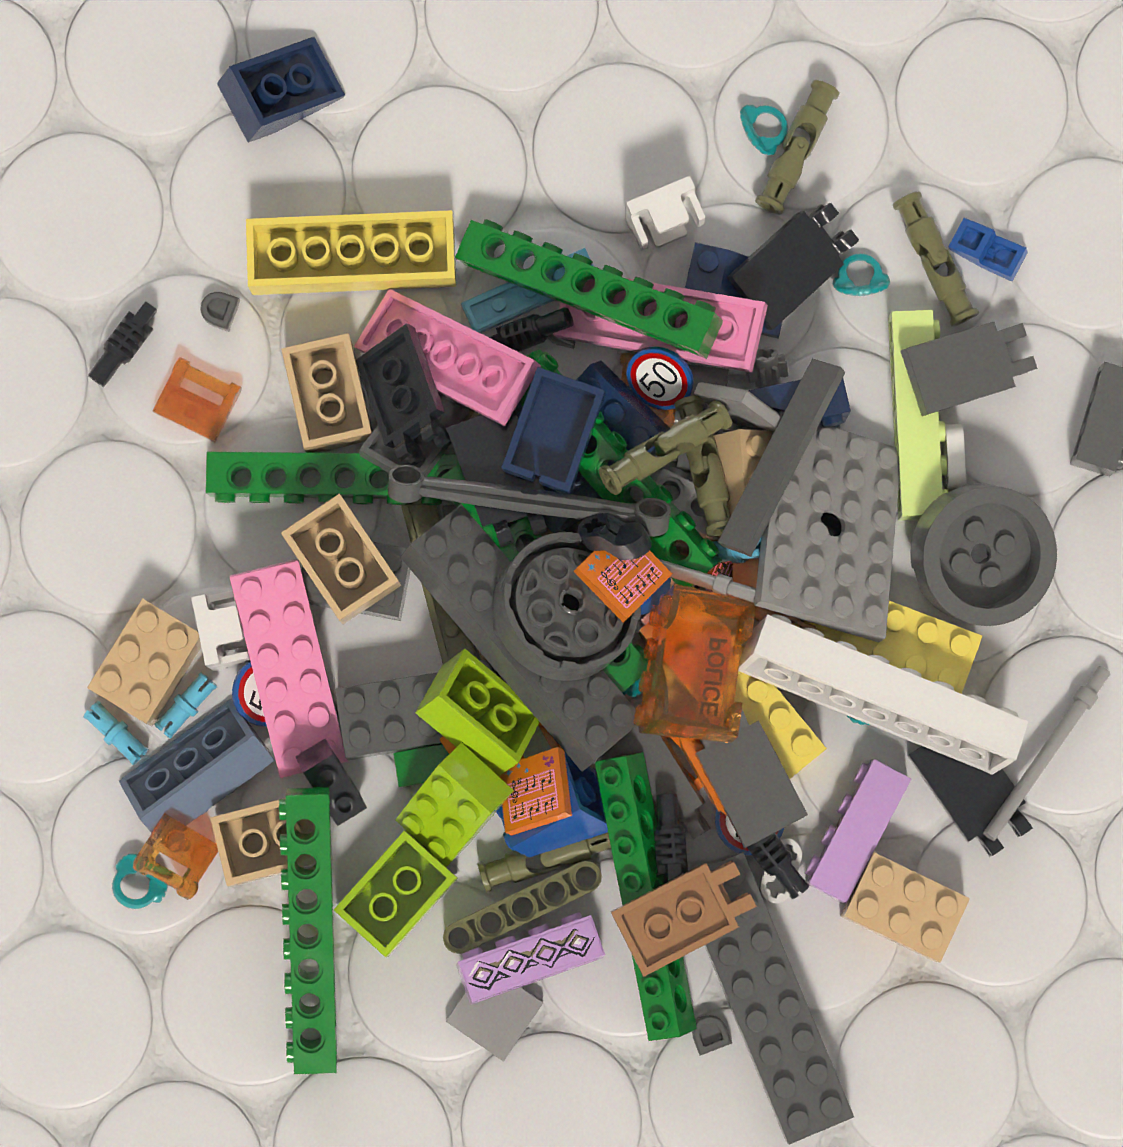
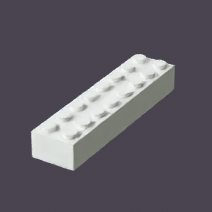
[736,614,1028,775]

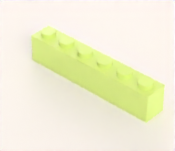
[888,310,948,521]

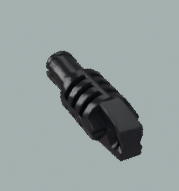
[88,301,157,388]
[489,307,574,352]
[654,793,688,883]
[747,833,810,899]

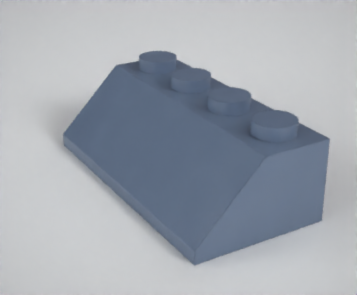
[119,699,275,844]

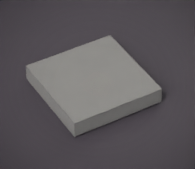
[694,382,782,432]
[446,987,543,1062]

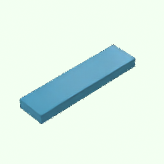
[461,248,593,333]

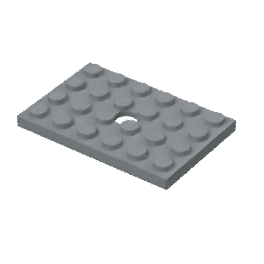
[754,411,899,643]

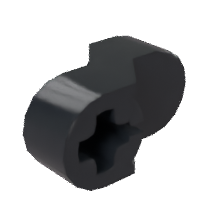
[577,513,652,560]

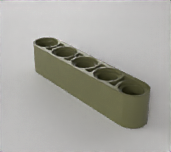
[443,861,602,954]

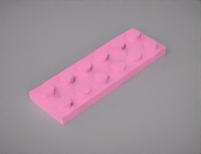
[553,278,768,373]
[354,289,541,426]
[230,559,348,778]

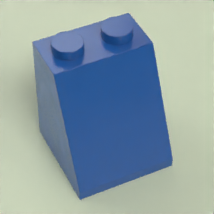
[496,752,608,857]

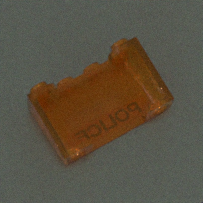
[634,584,756,743]

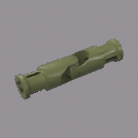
[755,80,840,215]
[892,191,979,327]
[675,395,731,537]
[599,400,732,495]
[477,833,611,892]

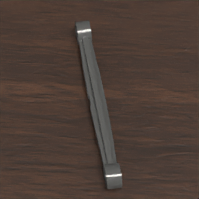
[388,465,671,536]

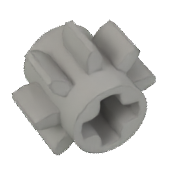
[746,347,788,388]

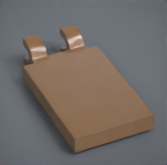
[610,860,757,976]

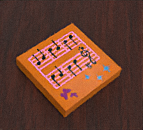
[573,550,672,622]
[499,747,572,836]

